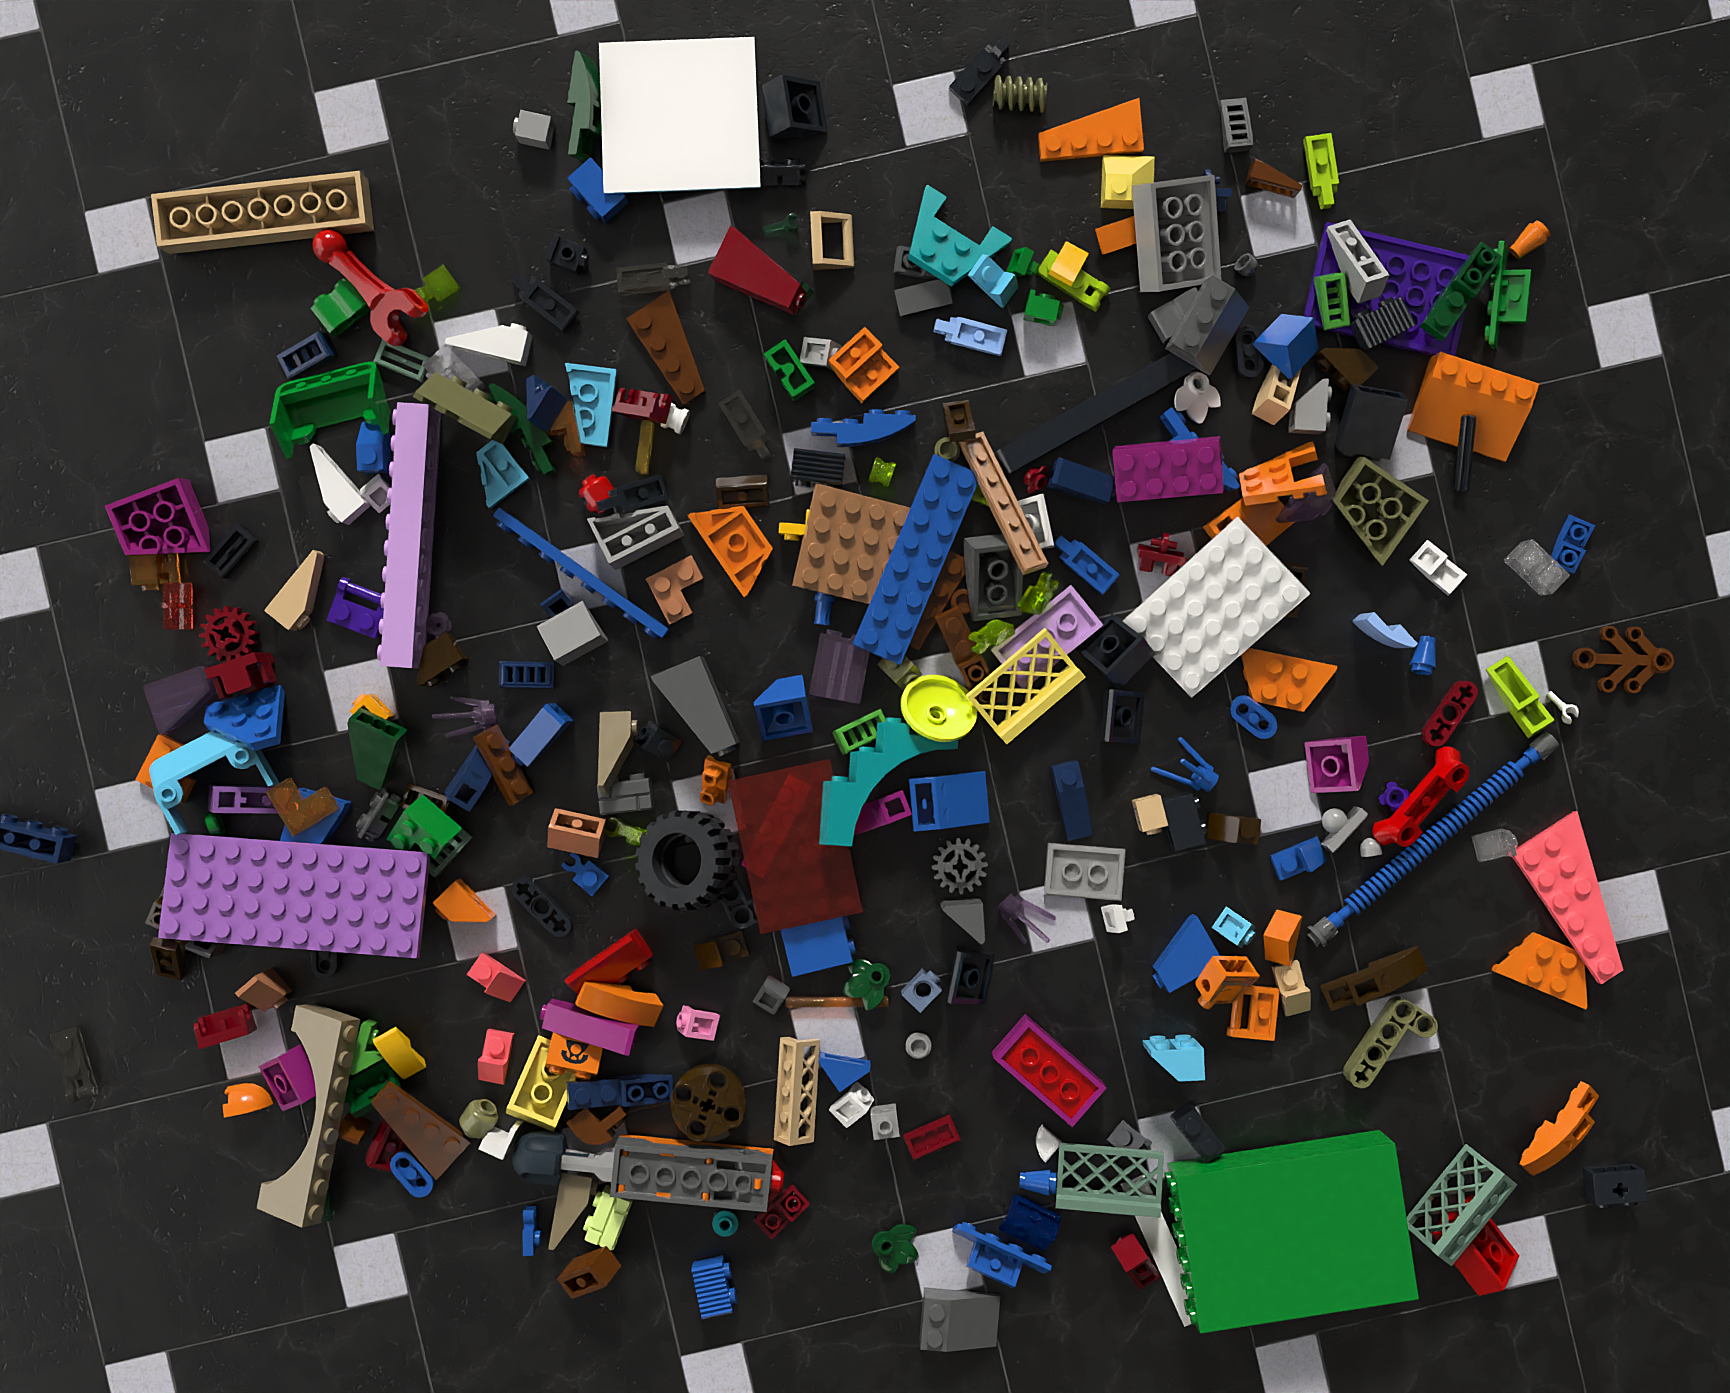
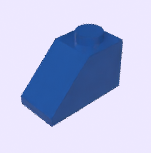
[356,422,391,474]

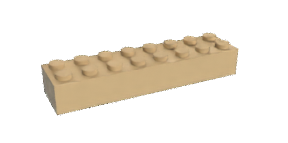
[151,171,374,254]

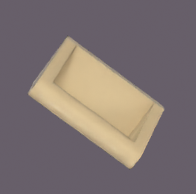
[810,211,854,270]

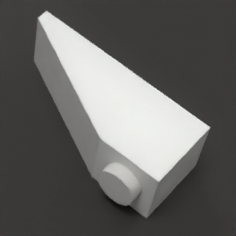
[445,323,533,366]
[310,443,371,525]

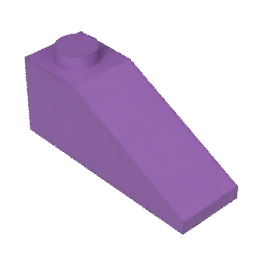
[208,784,295,814]

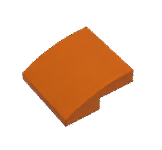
[828,327,899,403]

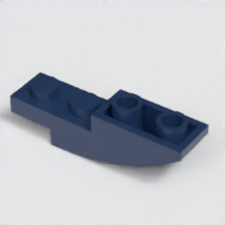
[566,1074,673,1110]

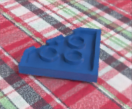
[204,685,285,751]

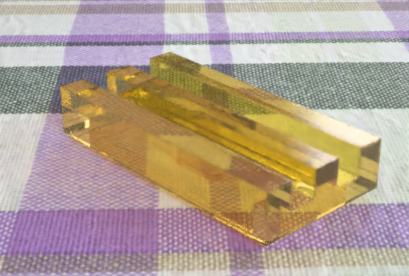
[635,420,655,476]

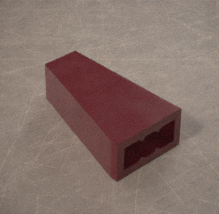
[708,226,806,315]

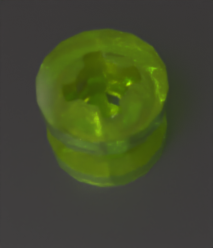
[869,457,896,488]

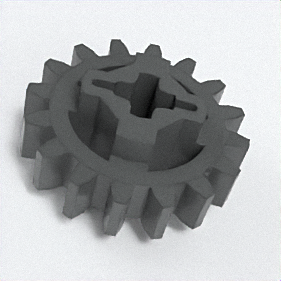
[931,837,988,894]

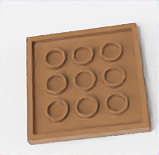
[792,484,910,604]

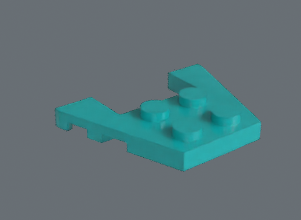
[908,185,1012,287]

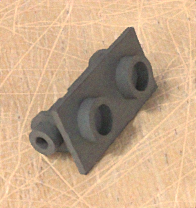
[356,787,401,842]

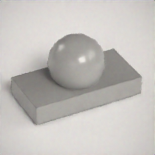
[1321,806,1368,852]

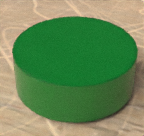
[205,812,225,837]

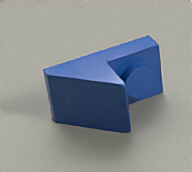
[1270,836,1327,880]

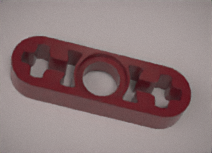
[1421,681,1478,746]

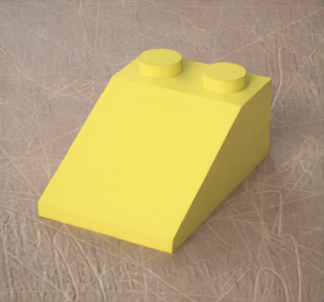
[506,1035,576,1132]

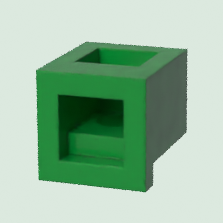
[1023,289,1064,327]

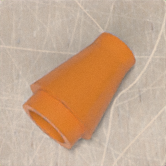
[1509,220,1550,259]

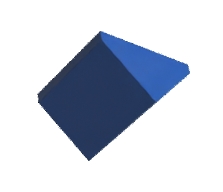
[1252,314,1318,380]

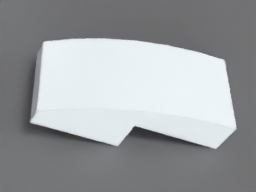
[1410,540,1467,596]

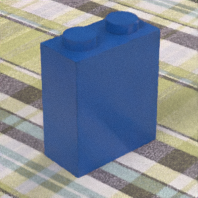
[780,908,856,977]

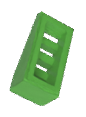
[1314,273,1350,330]
[832,709,886,755]

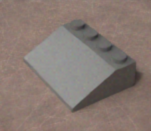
[1132,175,1221,292]

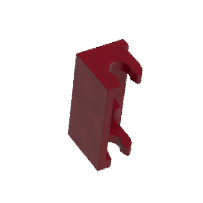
[611,388,673,424]
[194,1003,257,1049]

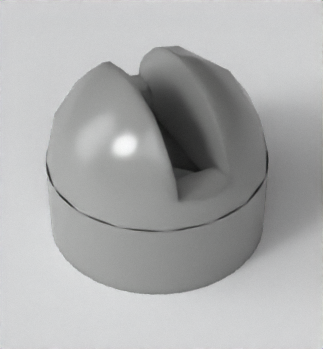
[1360,838,1382,857]

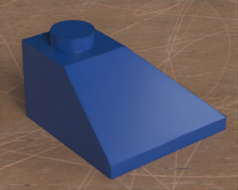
[754,675,813,741]

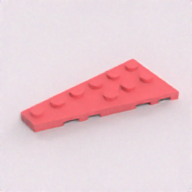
[1510,811,1623,984]

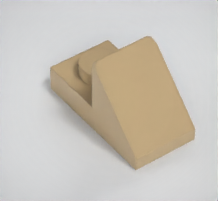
[1272,960,1311,1017]

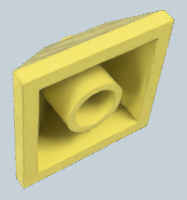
[1101,155,1155,209]

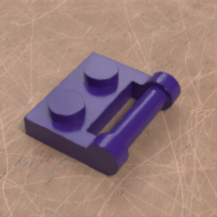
[326,577,385,639]

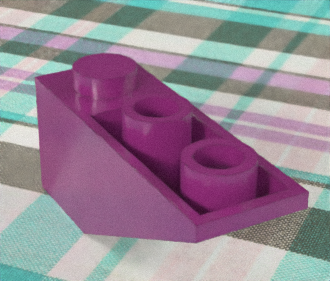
[854,789,912,835]

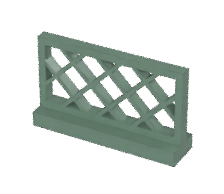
[1056,1142,1164,1218]
[1406,1144,1517,1266]

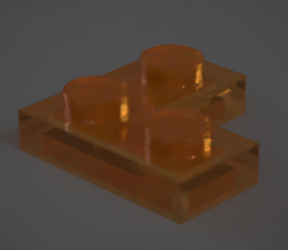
[266,778,340,836]

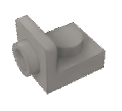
[800,337,842,371]

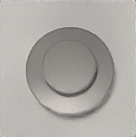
[906,1032,931,1059]

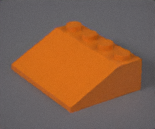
[1407,352,1539,462]

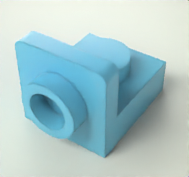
[1212,907,1256,948]

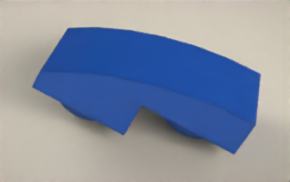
[1549,514,1596,574]

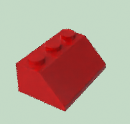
[564,929,654,995]
[1432,1195,1520,1296]

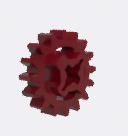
[199,606,259,661]

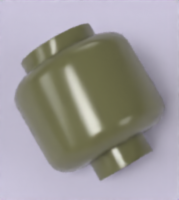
[459,1099,499,1139]

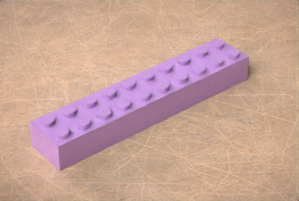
[377,402,441,668]

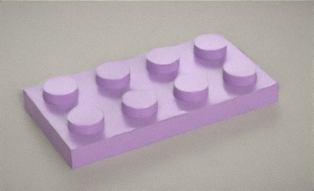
[990,585,1103,688]

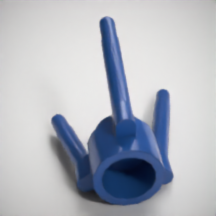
[1151,737,1219,792]

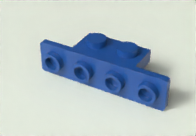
[952,1222,1052,1288]

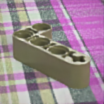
[1343,996,1438,1088]

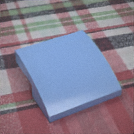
[1352,612,1418,648]

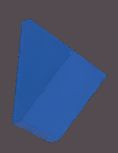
[819,1052,871,1092]

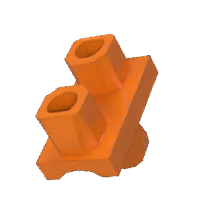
[700,755,733,806]

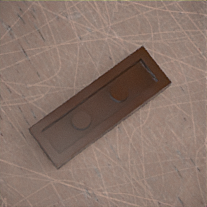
[473,725,533,806]

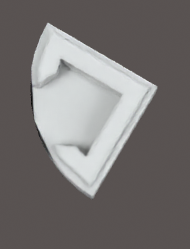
[1036,1124,1062,1163]

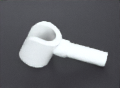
[1546,691,1579,724]

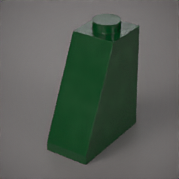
[347,708,407,790]

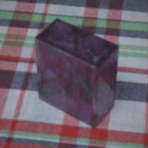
[809,629,870,704]

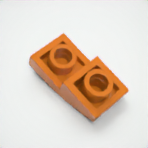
[1095,216,1136,254]

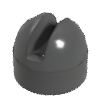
[1234,253,1258,277]

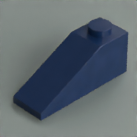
[1050,760,1093,841]

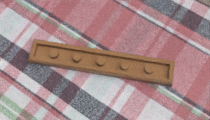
[958,432,1048,575]

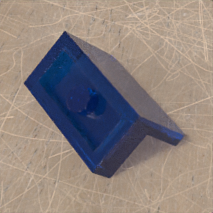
[999,1194,1062,1250]

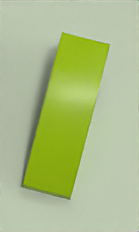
[1486,655,1554,739]

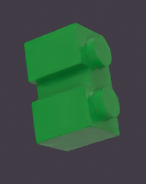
[764,339,815,402]

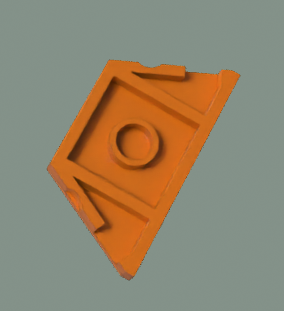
[687,506,773,598]
[1240,648,1337,712]
[1492,932,1587,1009]

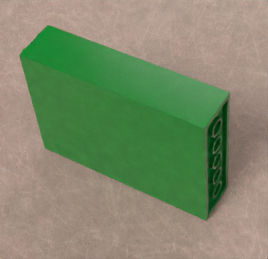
[1164,1130,1419,1333]

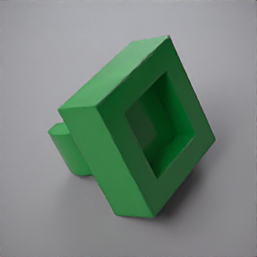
[1006,247,1040,277]

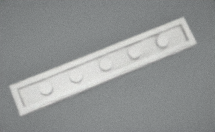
[1121,1174,1191,1327]

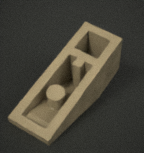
[598,711,639,794]
[548,1170,599,1250]

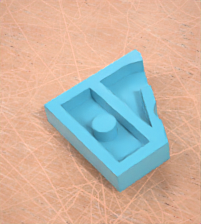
[476,440,530,509]

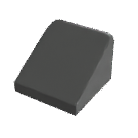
[752,975,790,1015]

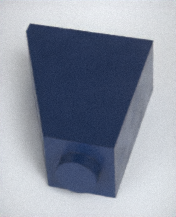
[1046,458,1116,505]

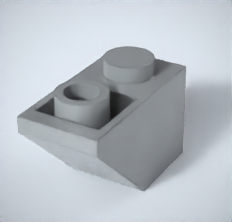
[1288,379,1332,435]

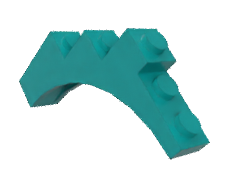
[819,718,958,846]

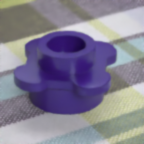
[1378,782,1410,812]

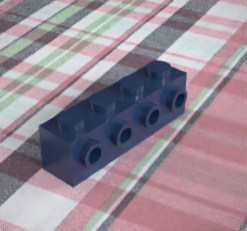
[0,814,77,864]

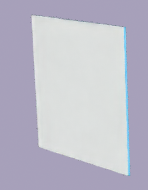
[599,37,760,194]

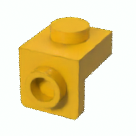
[779,509,809,541]

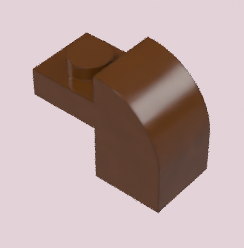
[566,1105,629,1145]

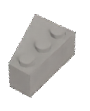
[587,506,684,570]

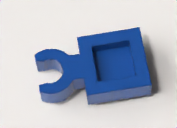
[561,852,610,896]
[523,1206,542,1256]

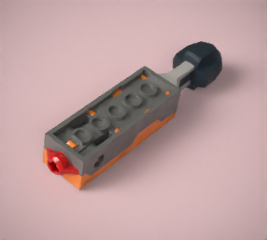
[512,1131,784,1212]

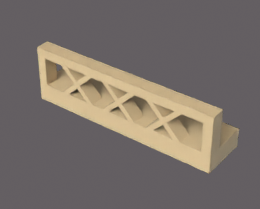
[774,1037,820,1146]

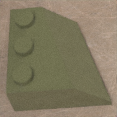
[413,372,518,444]
[1333,457,1429,566]

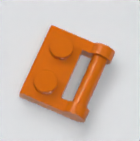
[1227,985,1279,1041]

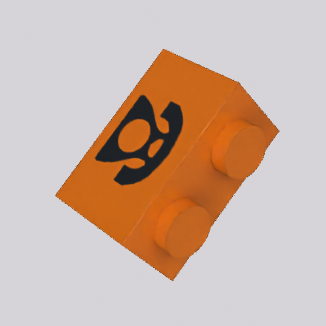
[545,1033,603,1080]

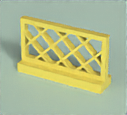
[965,628,1086,744]

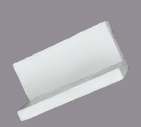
[479,1119,524,1160]

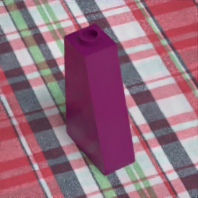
[540,999,641,1056]

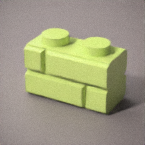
[583,1185,633,1250]

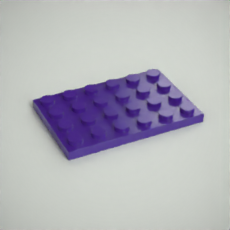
[1303,222,1469,356]

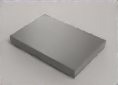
[1044,843,1125,901]

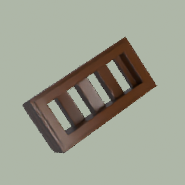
[1245,158,1302,198]

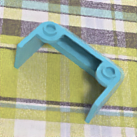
[149,731,280,835]

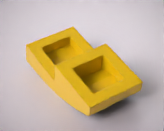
[1048,241,1089,286]
[373,1027,426,1080]

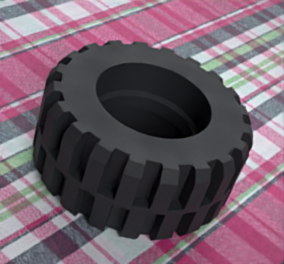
[635,810,739,911]

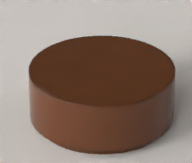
[950,589,970,615]

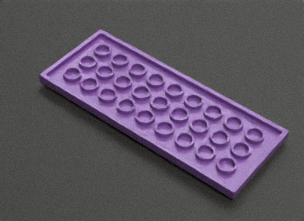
[158,833,430,958]

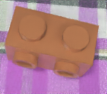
[547,808,606,858]

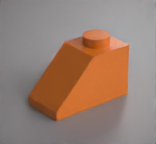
[433,878,496,922]

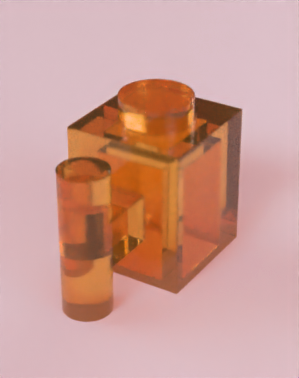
[129,553,181,591]

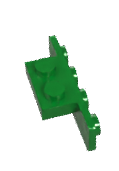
[1485,241,1532,349]

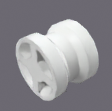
[661,403,690,434]

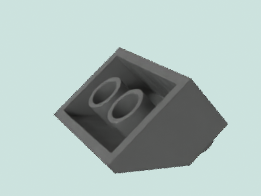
[1165,275,1249,375]

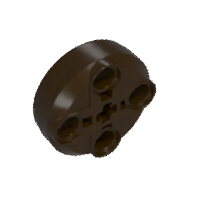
[670,1064,747,1142]

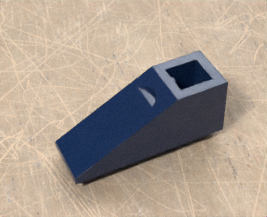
[444,728,510,812]

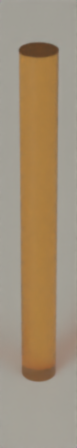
[785,997,888,1008]

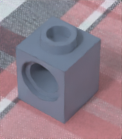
[901,969,942,1013]

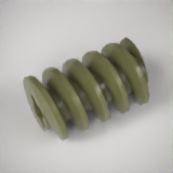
[993,75,1047,112]

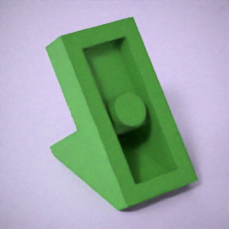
[350,1019,383,1075]

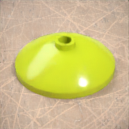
[901,675,977,742]

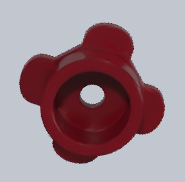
[1024,466,1048,494]

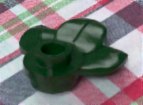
[843,959,891,1010]
[872,1224,919,1273]

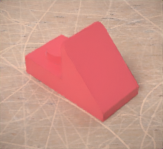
[467,952,526,1002]
[478,1029,514,1085]

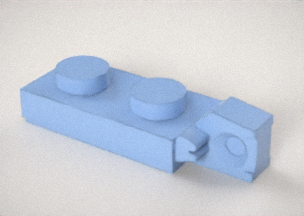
[933,317,1007,357]

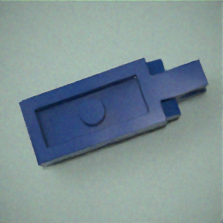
[1054,536,1120,595]

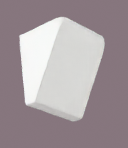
[360,474,391,513]

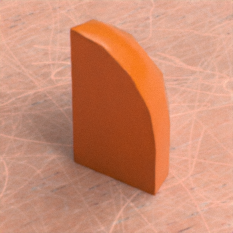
[223,1083,273,1118]

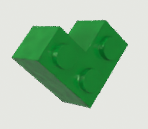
[387,795,462,859]

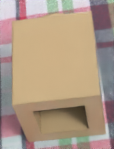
[1131,794,1168,835]

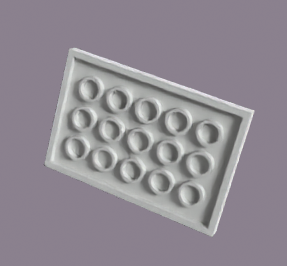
[1123,516,1310,698]

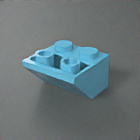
[1143,1035,1205,1081]

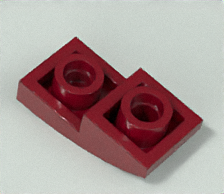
[753,1184,810,1240]

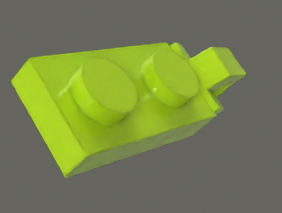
[1303,133,1339,210]

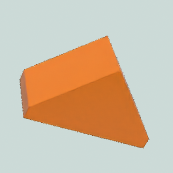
[1263,910,1303,966]

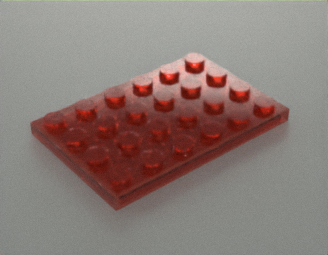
[728,759,863,934]

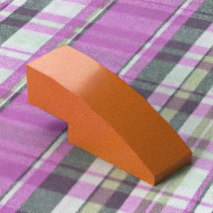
[575,981,664,1027]

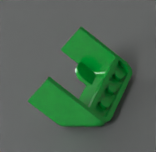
[270,362,390,459]

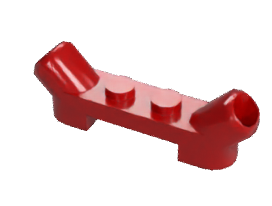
[1372,746,1470,847]

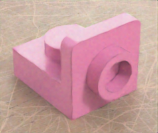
[676,1005,720,1041]

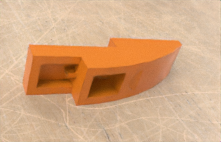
[1519,1081,1599,1176]

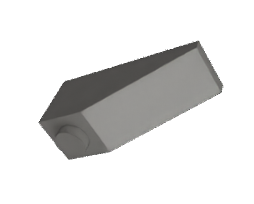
[1326,220,1389,304]

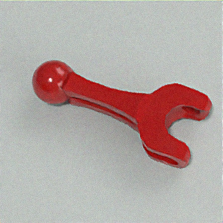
[312,229,429,346]

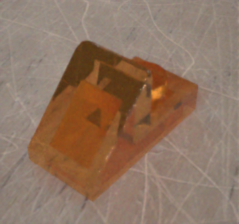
[546,401,585,457]

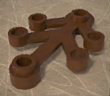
[1572,626,1674,693]

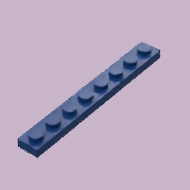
[493,508,670,639]

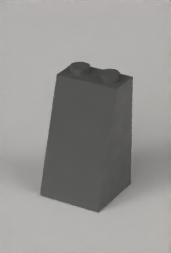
[651,656,739,756]

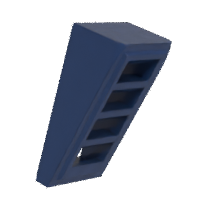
[277,332,338,379]
[499,661,555,688]

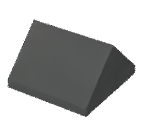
[940,897,985,945]

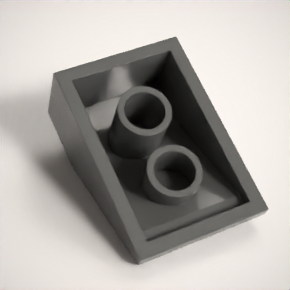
[964,534,1023,621]
[920,1287,1001,1352]

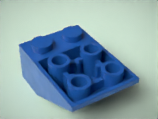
[908,771,990,831]

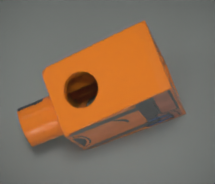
[1195,956,1260,1009]

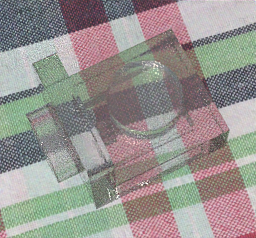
[1472,829,1518,862]

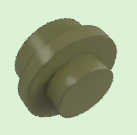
[934,437,960,462]

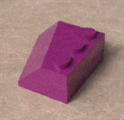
[105,478,210,555]

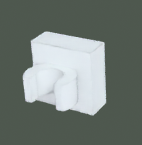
[1101,904,1135,933]

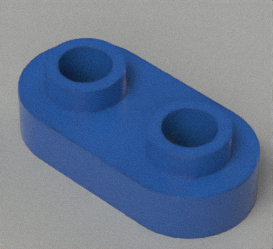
[1231,695,1277,739]
[390,1149,435,1197]

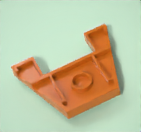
[1239,441,1327,506]

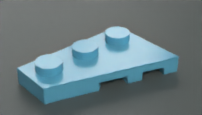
[565,363,618,448]

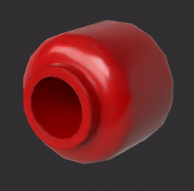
[579,474,614,514]

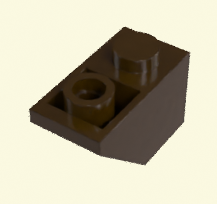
[1314,348,1379,393]
[416,632,468,688]

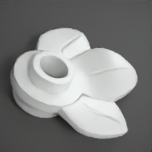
[1174,371,1221,424]

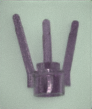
[432,696,497,738]
[997,893,1056,944]

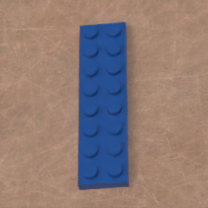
[852,454,978,665]

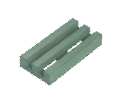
[373,339,433,383]

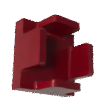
[204,652,277,699]

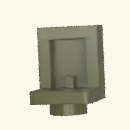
[877,655,922,691]

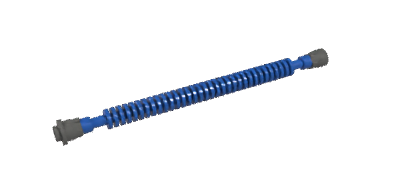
[1307,731,1560,947]

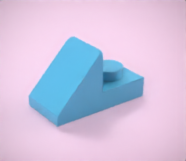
[968,254,1018,308]

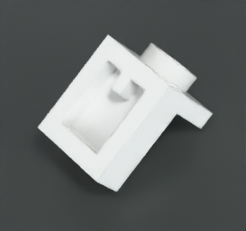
[829,1082,874,1128]

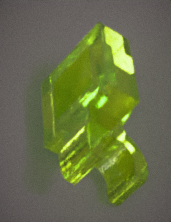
[415,264,460,302]
[1017,572,1059,615]
[968,619,1016,654]
[605,818,648,846]

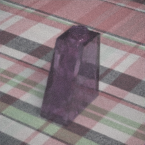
[143,666,217,735]

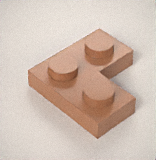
[646,555,704,625]

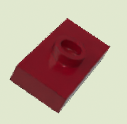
[903,1114,961,1160]

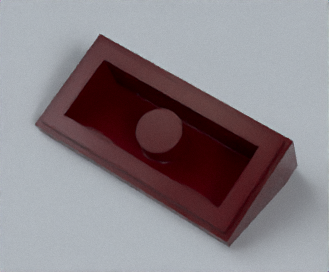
[364,1118,405,1172]

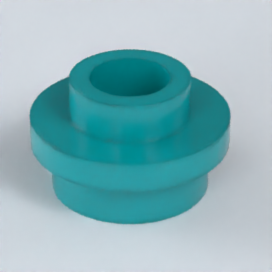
[712,1210,738,1237]

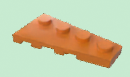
[1038,98,1144,162]

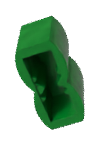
[310,278,371,337]

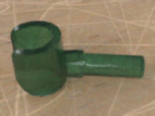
[763,213,799,233]

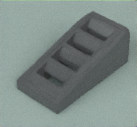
[1220,98,1253,153]

